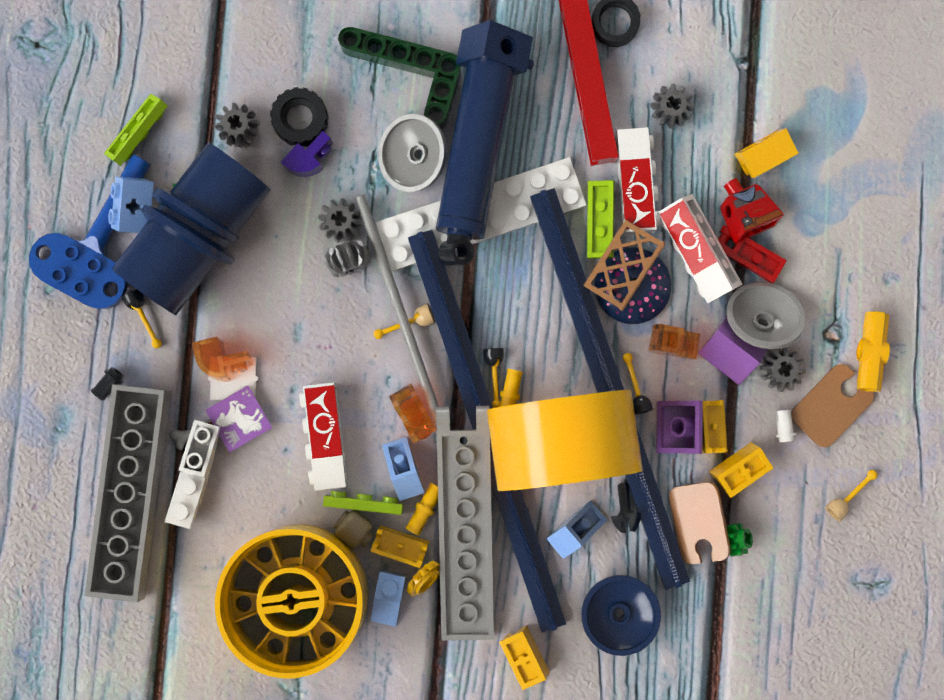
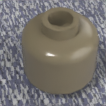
[333,510,373,549]

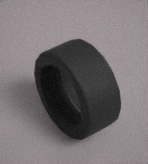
[591,0,641,47]

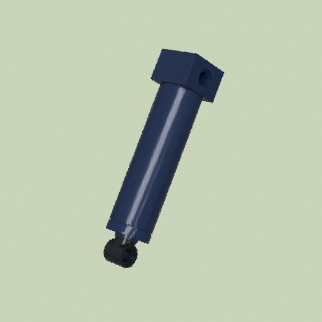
[436,20,534,266]

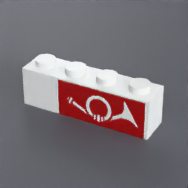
[615,127,660,236]
[658,194,743,303]
[299,382,348,491]

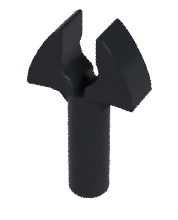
[611,483,641,534]

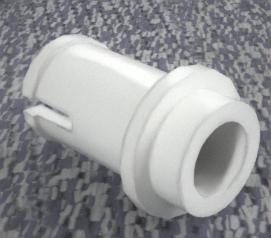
[774,410,797,443]

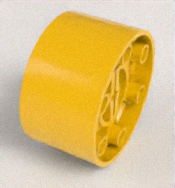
[487,390,643,491]
[215,524,369,679]

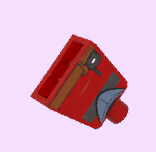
[720,178,784,244]

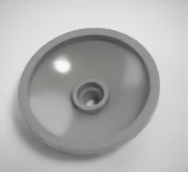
[378,114,447,192]
[726,282,806,349]

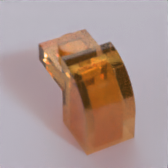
[649,324,700,360]
[192,337,254,382]
[389,383,436,443]

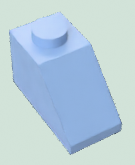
[382,437,424,501]
[547,500,607,559]
[371,569,407,626]

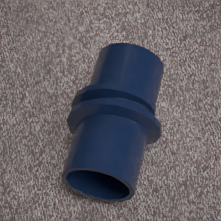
[112,142,271,315]

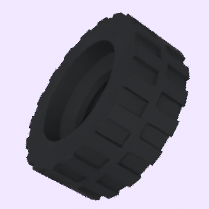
[270,87,329,147]

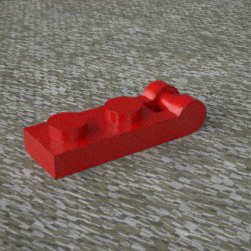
[718,225,787,283]

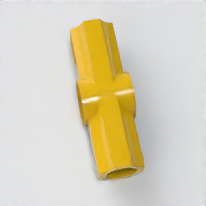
[856,311,890,392]

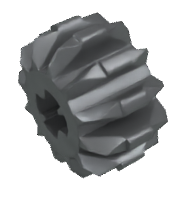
[650,84,695,129]
[215,103,259,147]
[318,198,362,243]
[325,240,371,277]
[760,348,806,392]

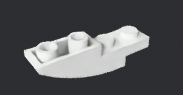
[164,420,220,529]

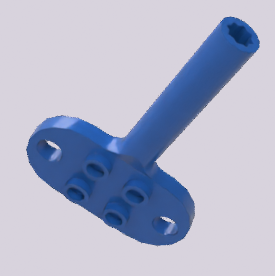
[29,154,151,310]

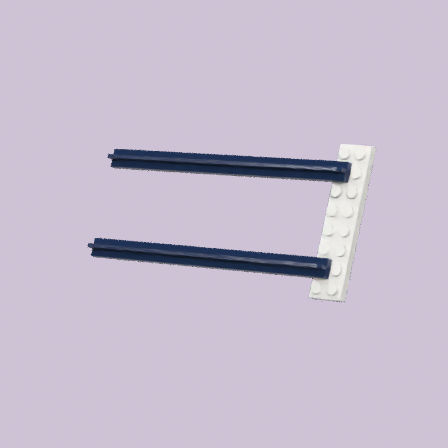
[375,157,690,633]

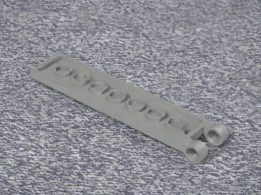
[436,406,494,641]

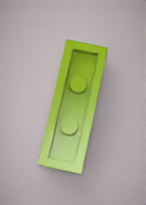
[104,93,168,166]
[587,180,615,259]
[323,491,404,515]

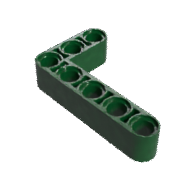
[338,27,461,129]

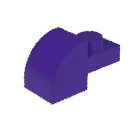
[281,131,333,177]

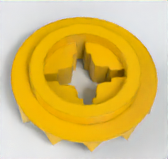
[406,561,440,597]

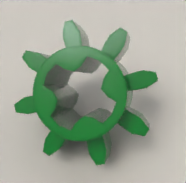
[726,523,753,557]

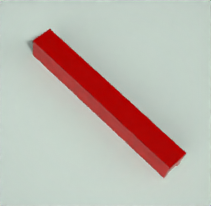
[558,0,618,166]

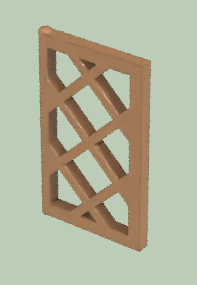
[583,219,666,311]

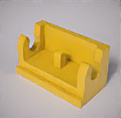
[734,128,799,178]
[702,400,728,454]
[709,442,773,498]
[370,525,429,568]
[499,625,550,690]

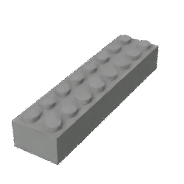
[84,384,171,602]

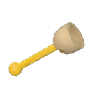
[373,304,435,339]
[825,470,878,522]

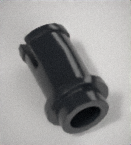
[91,367,124,401]

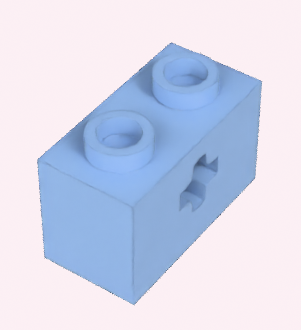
[108,176,154,233]

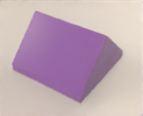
[697,316,768,385]
[657,401,703,454]

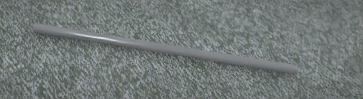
[355,195,439,431]

